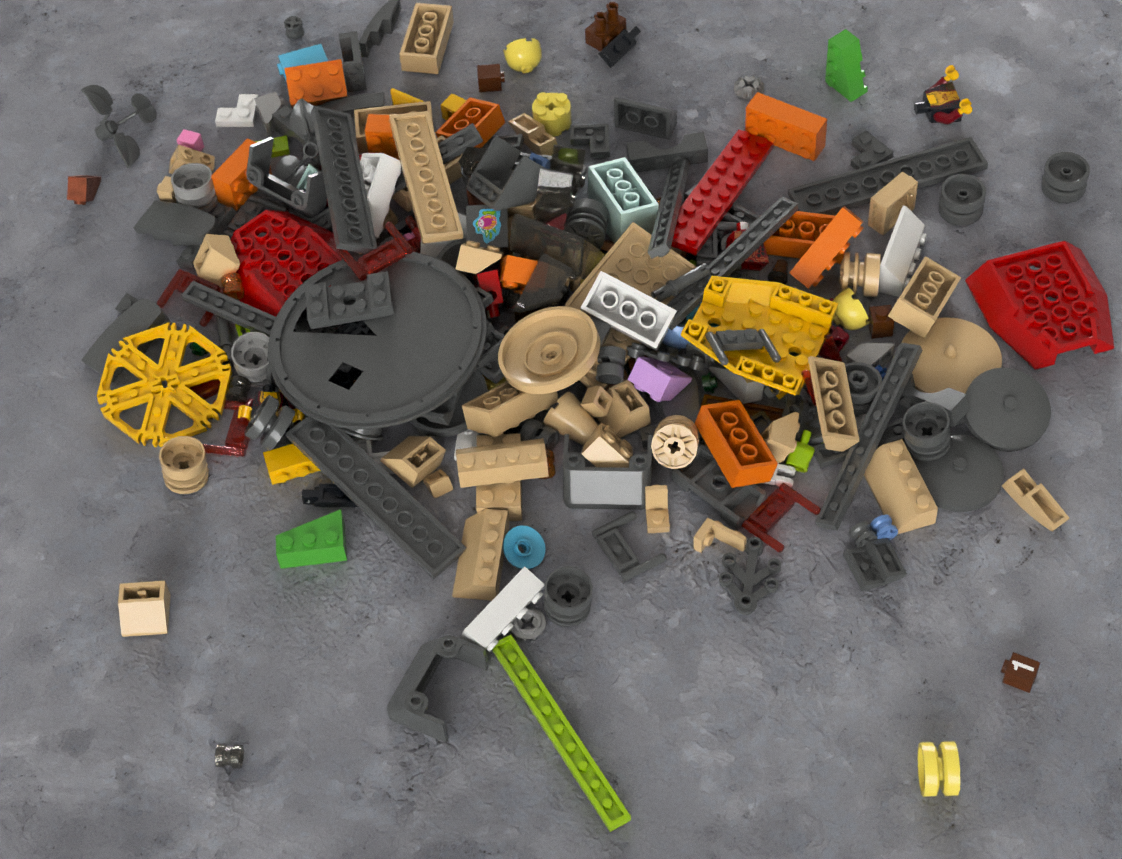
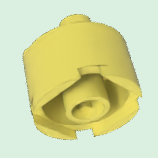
[532,92,572,137]

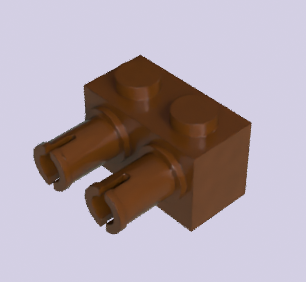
[585,1,627,51]

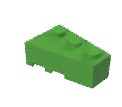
[825,29,868,102]
[275,509,347,569]

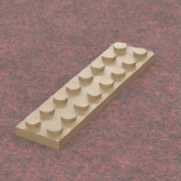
[389,111,463,244]

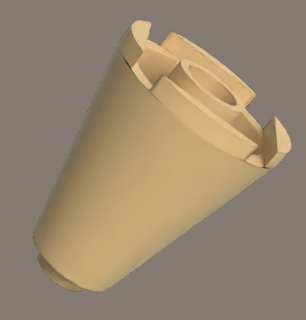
[543,391,598,446]

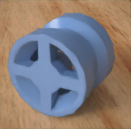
[870,514,898,541]

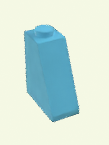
[277,44,328,81]

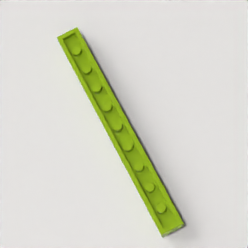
[492,634,631,832]

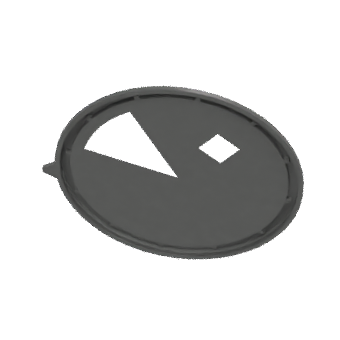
[268,250,487,429]

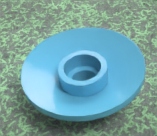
[503,526,545,569]

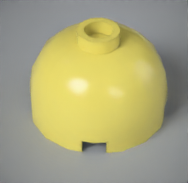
[503,38,542,73]
[833,288,870,330]

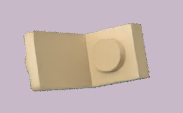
[169,144,215,174]
[645,485,670,534]
[694,518,746,553]

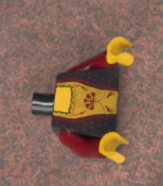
[914,65,972,125]
[237,384,305,433]

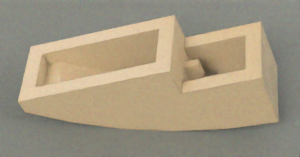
[509,113,559,156]
[1002,468,1070,531]

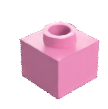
[177,129,204,152]

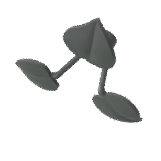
[81,85,157,168]
[276,99,319,187]

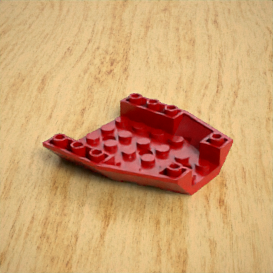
[230,210,345,317]
[965,240,1114,370]

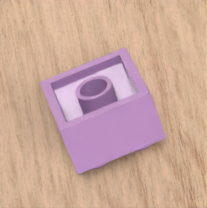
[628,357,693,402]

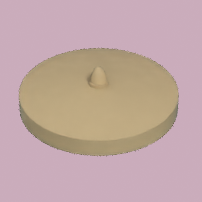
[498,306,600,394]
[902,317,1002,394]

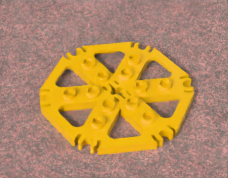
[97,322,233,447]

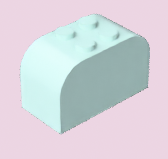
[588,157,659,243]

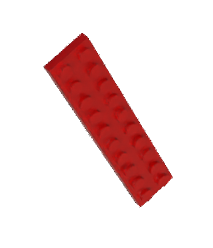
[671,129,774,255]

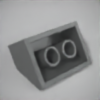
[614,97,677,140]

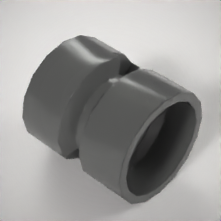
[596,346,626,384]
[519,418,559,456]

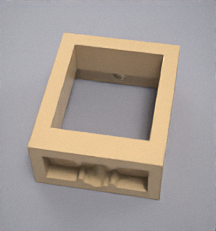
[868,172,918,235]

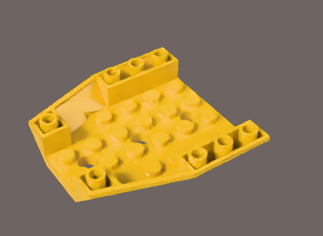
[681,276,838,396]

